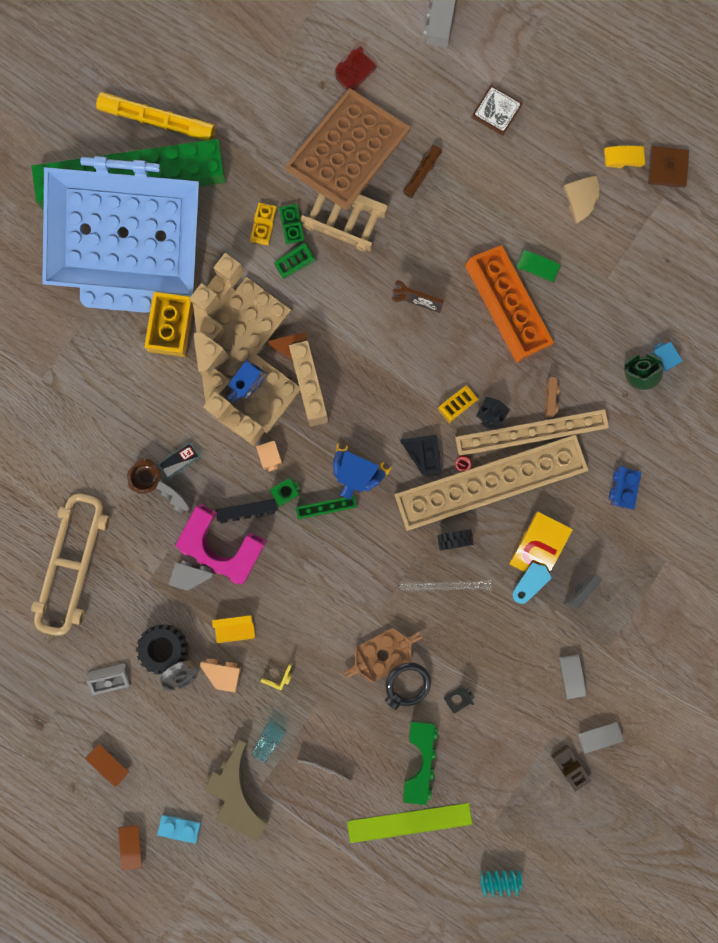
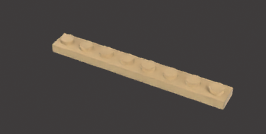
[455,409,609,457]

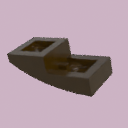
[551,745,591,792]

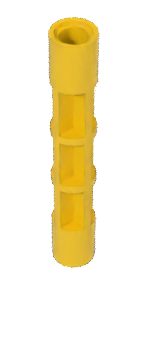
[96,92,216,141]

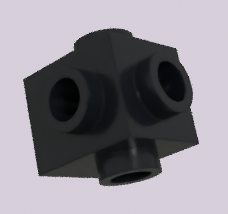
[476,397,510,429]

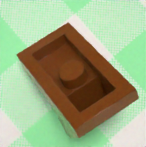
[268,332,307,362]

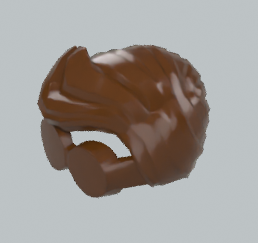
[127,458,162,494]

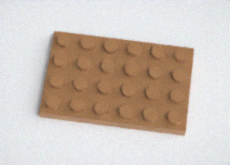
[285,88,411,211]

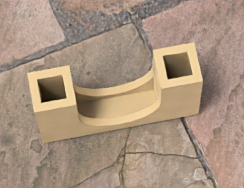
[289,340,328,427]

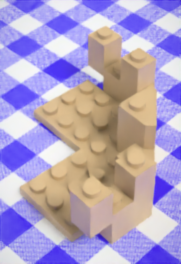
[189,253,300,446]

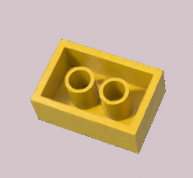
[144,292,194,357]

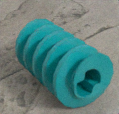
[480,870,522,898]

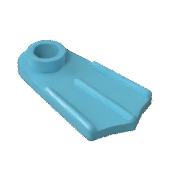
[513,562,552,604]

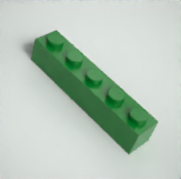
[296,496,357,520]

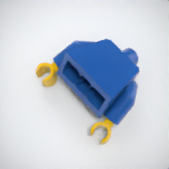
[332,443,392,500]

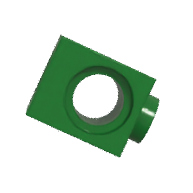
[269,478,301,507]

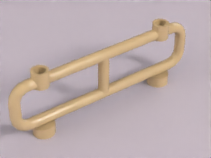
[31,494,110,636]

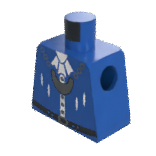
[227,361,268,405]

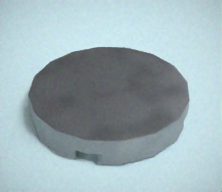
[160,661,199,691]

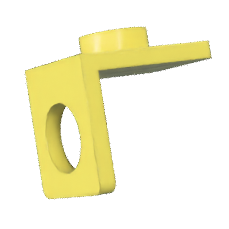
[261,664,293,690]

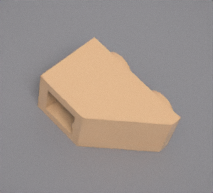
[200,658,241,692]

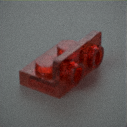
[335,46,377,91]

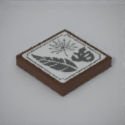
[472,85,523,136]

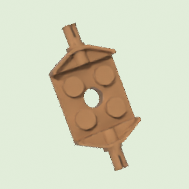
[343,628,423,683]

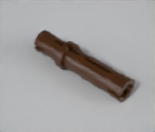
[402,145,442,198]

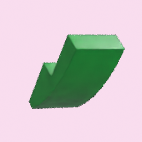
[279,204,304,244]
[517,250,561,283]

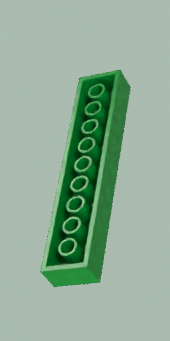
[31,139,226,209]

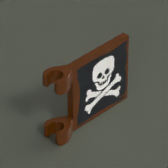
[392,280,444,313]

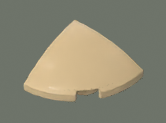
[563,176,599,224]

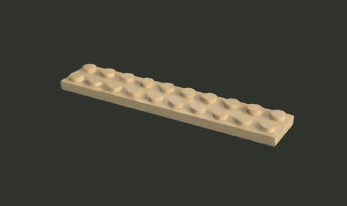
[394,435,588,531]

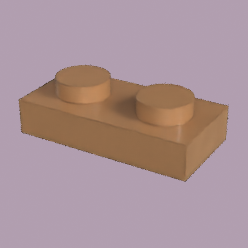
[544,377,560,418]

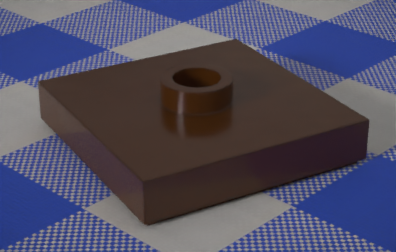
[648,146,689,188]

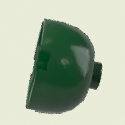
[624,354,664,390]

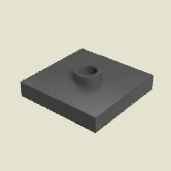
[564,575,602,609]

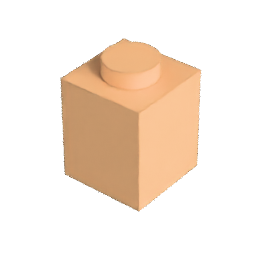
[256,441,283,472]

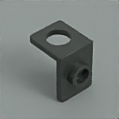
[444,686,475,714]

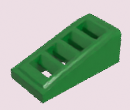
[274,243,317,279]

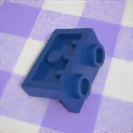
[609,466,642,510]

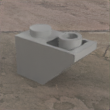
[169,560,215,591]

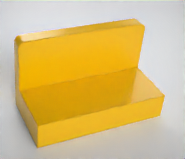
[212,615,255,643]

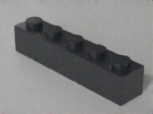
[215,499,277,523]

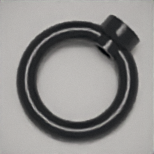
[385,662,431,710]

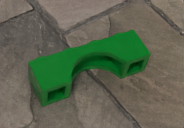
[403,720,438,805]

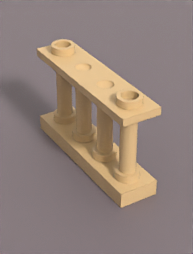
[301,192,388,252]

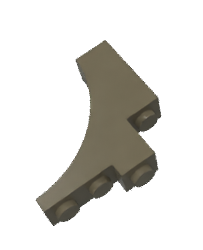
[204,738,269,842]

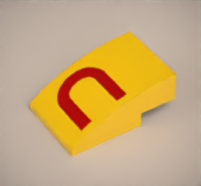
[509,512,573,573]

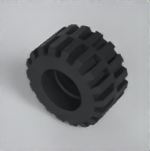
[136,624,188,674]

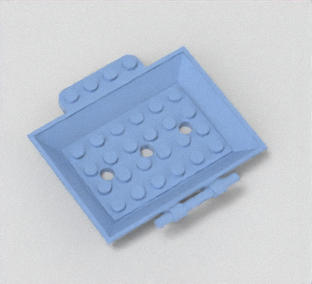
[42,156,199,313]

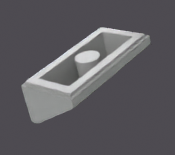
[86,663,130,696]

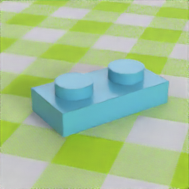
[157,814,201,844]

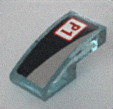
[157,442,201,480]

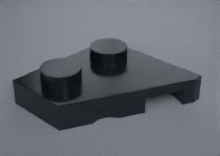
[400,435,442,476]

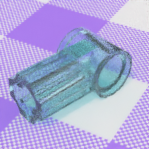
[251,721,287,764]

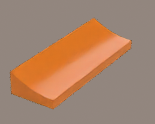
[465,245,554,363]

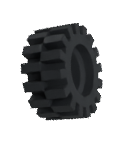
[437,529,474,551]

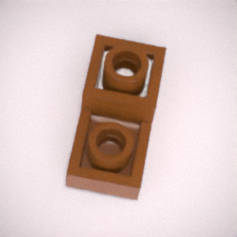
[85,744,129,787]
[118,825,142,871]

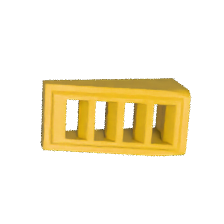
[437,385,478,424]

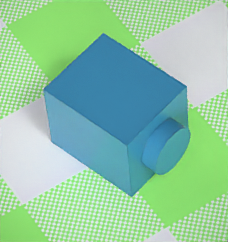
[651,341,683,373]

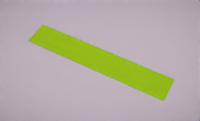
[347,803,472,843]

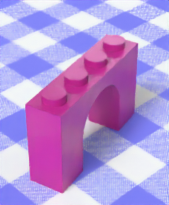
[175,504,268,585]

